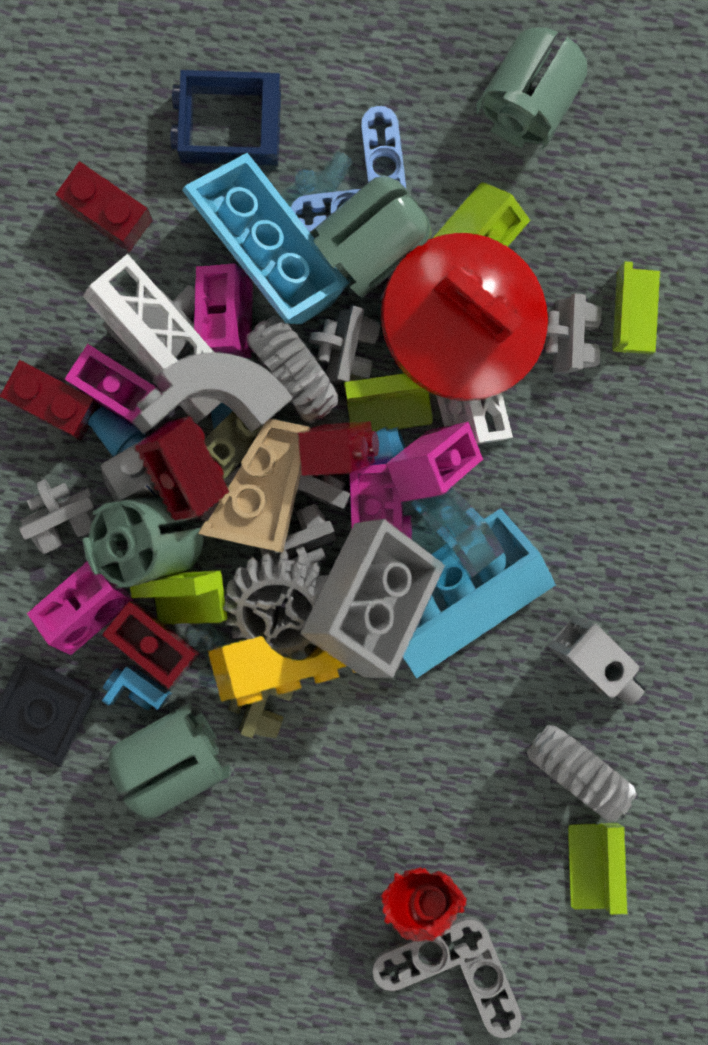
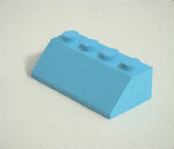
[182,153,349,324]
[402,508,556,678]

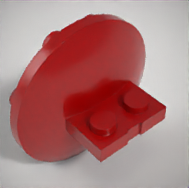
[381,233,548,401]

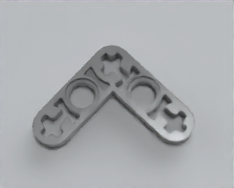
[372,917,522,1038]

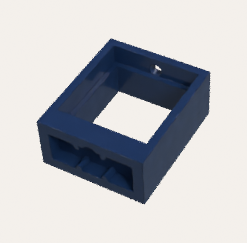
[171,70,281,166]

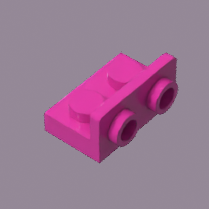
[350,464,412,540]

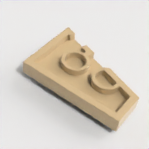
[198,418,310,553]

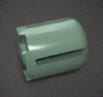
[476,27,587,150]
[310,175,432,298]
[83,495,204,588]
[108,702,231,819]

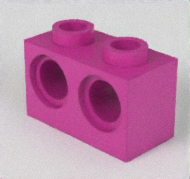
[194,264,253,358]
[27,561,134,655]

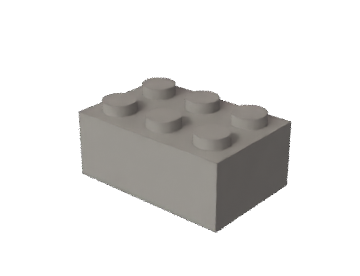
[300,519,445,678]

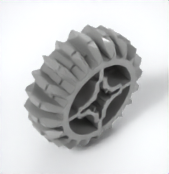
[247,315,338,424]
[224,550,329,660]
[527,725,637,822]

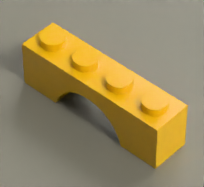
[208,636,355,706]

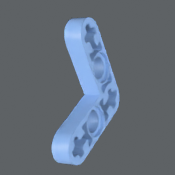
[291,106,406,232]

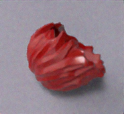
[381,867,467,942]

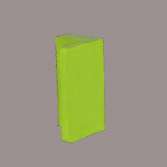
[433,182,531,247]
[612,261,660,354]
[345,373,433,432]
[130,571,228,624]
[568,823,627,915]

